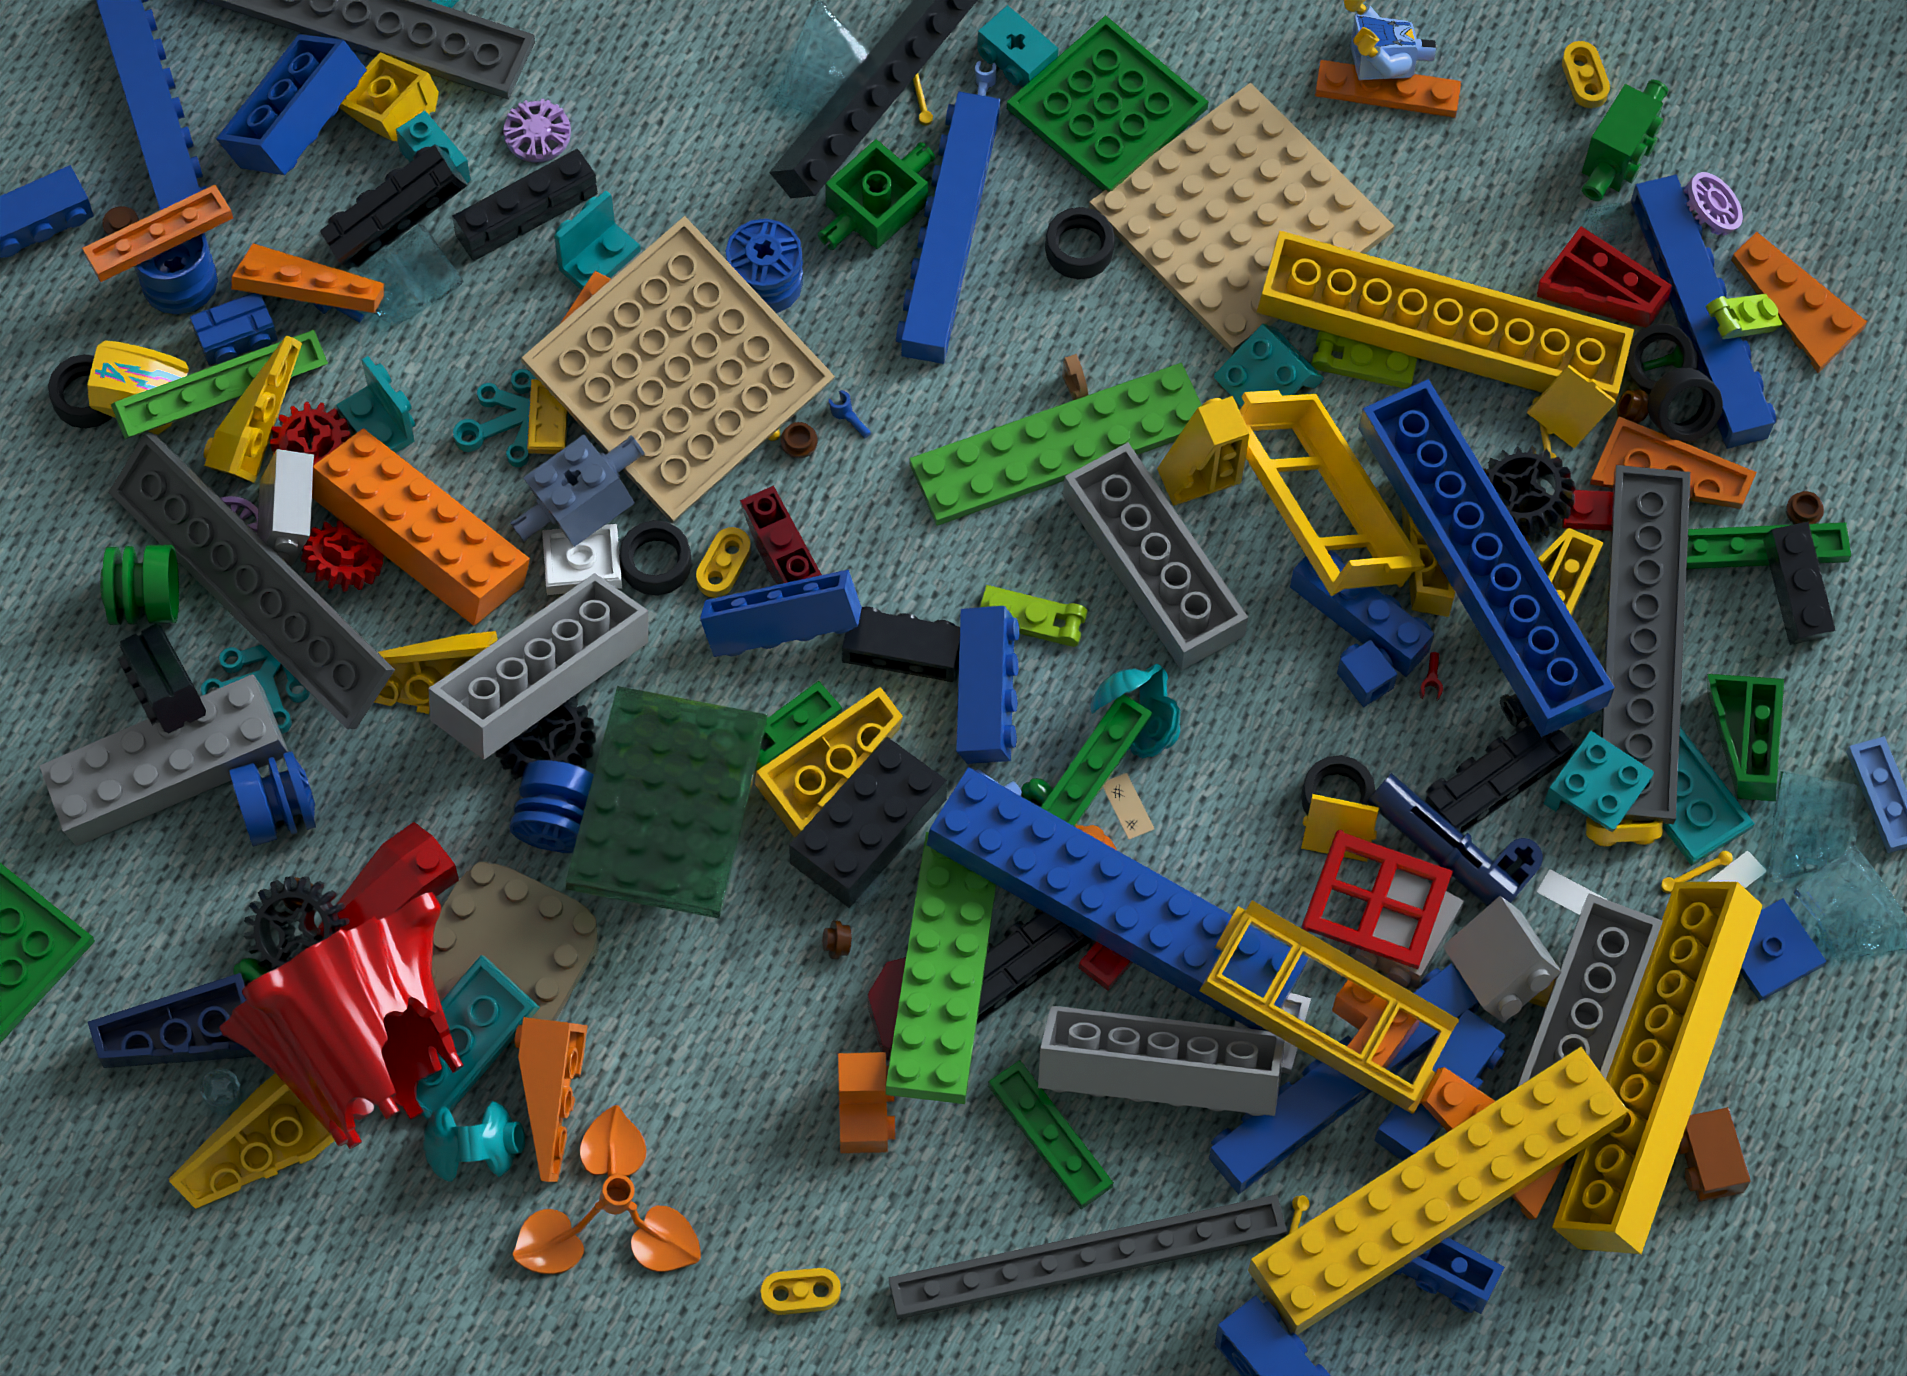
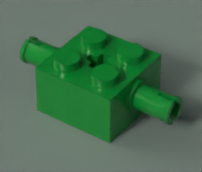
[1581,79,1668,201]
[818,139,935,250]

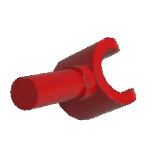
[1419,652,1443,701]

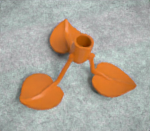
[512,1105,701,1274]

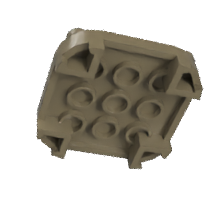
[432,862,599,1044]

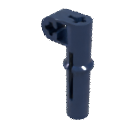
[1366,773,1543,907]

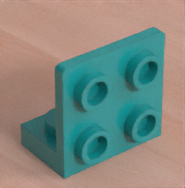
[554,191,641,290]
[1214,323,1325,407]
[336,356,416,453]
[1543,731,1654,832]

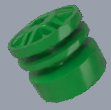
[100,545,179,625]

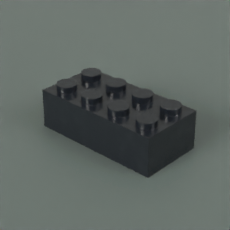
[789,737,947,908]

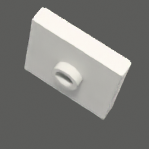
[542,524,622,595]

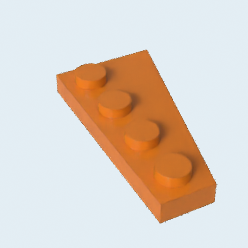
[1731,232,1867,373]
[231,243,384,313]
[1590,416,1757,509]
[1420,1067,1566,1220]

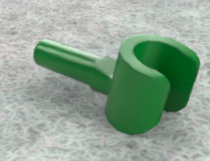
[1642,345,1683,371]

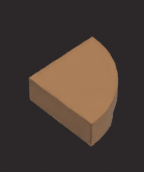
[1062,354,1088,400]

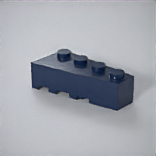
[88,973,257,1068]

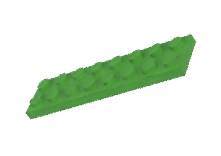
[909,362,1202,526]
[886,832,997,1104]

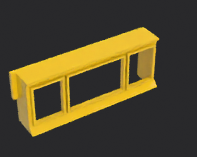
[1239,390,1425,596]
[1199,900,1459,1114]

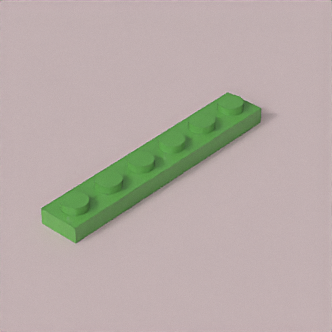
[111,330,328,439]

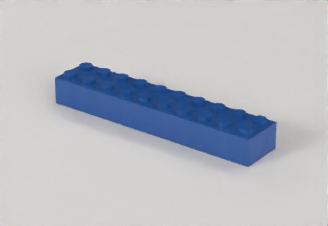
[1358,379,1615,737]
[927,767,1308,1031]

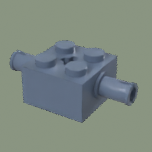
[510,434,645,547]

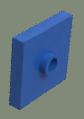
[1740,898,1826,1001]

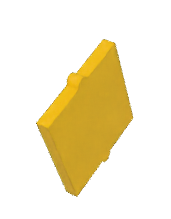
[1527,364,1616,449]
[1301,794,1379,862]

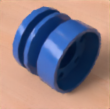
[725,219,803,313]
[134,233,218,315]
[229,751,316,847]
[509,760,603,854]

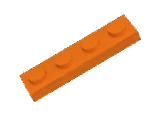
[1315,60,1461,118]
[82,184,233,282]

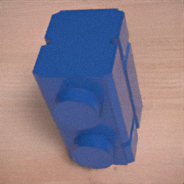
[190,293,278,366]

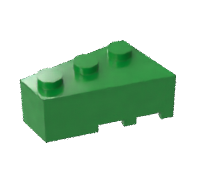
[1707,674,1784,802]

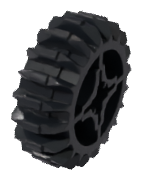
[1483,445,1575,543]
[495,696,596,780]
[244,876,350,971]

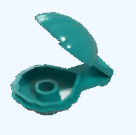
[1090,664,1181,759]
[423,1101,525,1182]

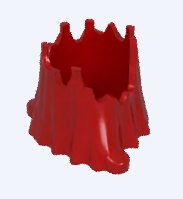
[219,892,464,1149]

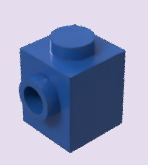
[1337,640,1397,708]

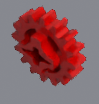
[270,402,351,465]
[301,521,384,591]

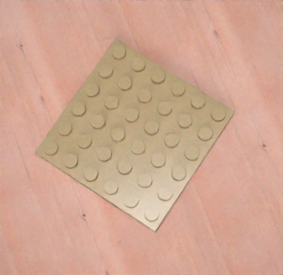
[1089,82,1395,355]
[521,216,835,523]

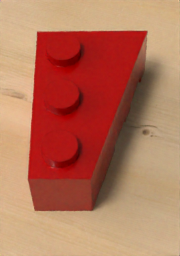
[1537,226,1672,328]

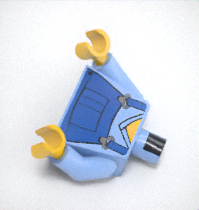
[1344,0,1436,80]

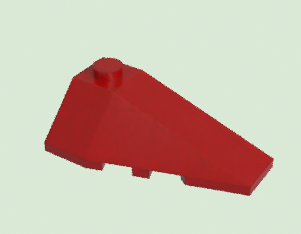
[318,822,459,936]

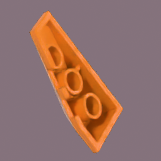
[515,1017,588,1182]

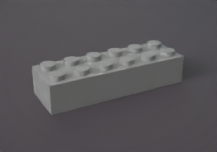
[1063,442,1248,671]
[429,573,648,760]
[39,674,288,846]
[1516,893,1663,1088]
[1038,1006,1285,1116]

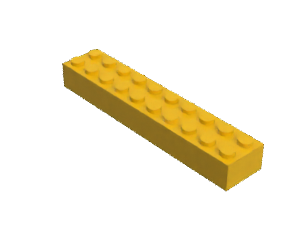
[1256,230,1634,411]
[1552,882,1763,1254]
[1248,1046,1628,1335]

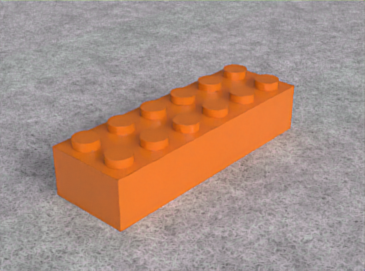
[312,428,530,626]

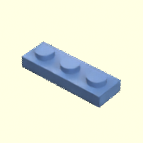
[1846,736,1907,853]

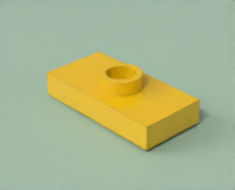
[527,379,568,454]

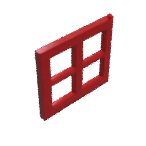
[1301,830,1453,969]

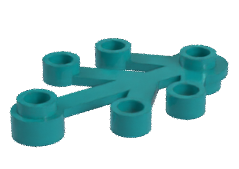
[453,369,570,467]
[201,644,310,734]

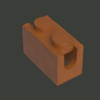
[1678,1107,1751,1202]

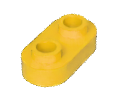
[1562,41,1610,109]
[696,527,751,598]
[1586,817,1663,846]
[761,1268,841,1315]

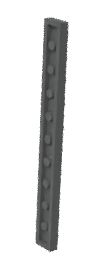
[889,1194,1287,1320]

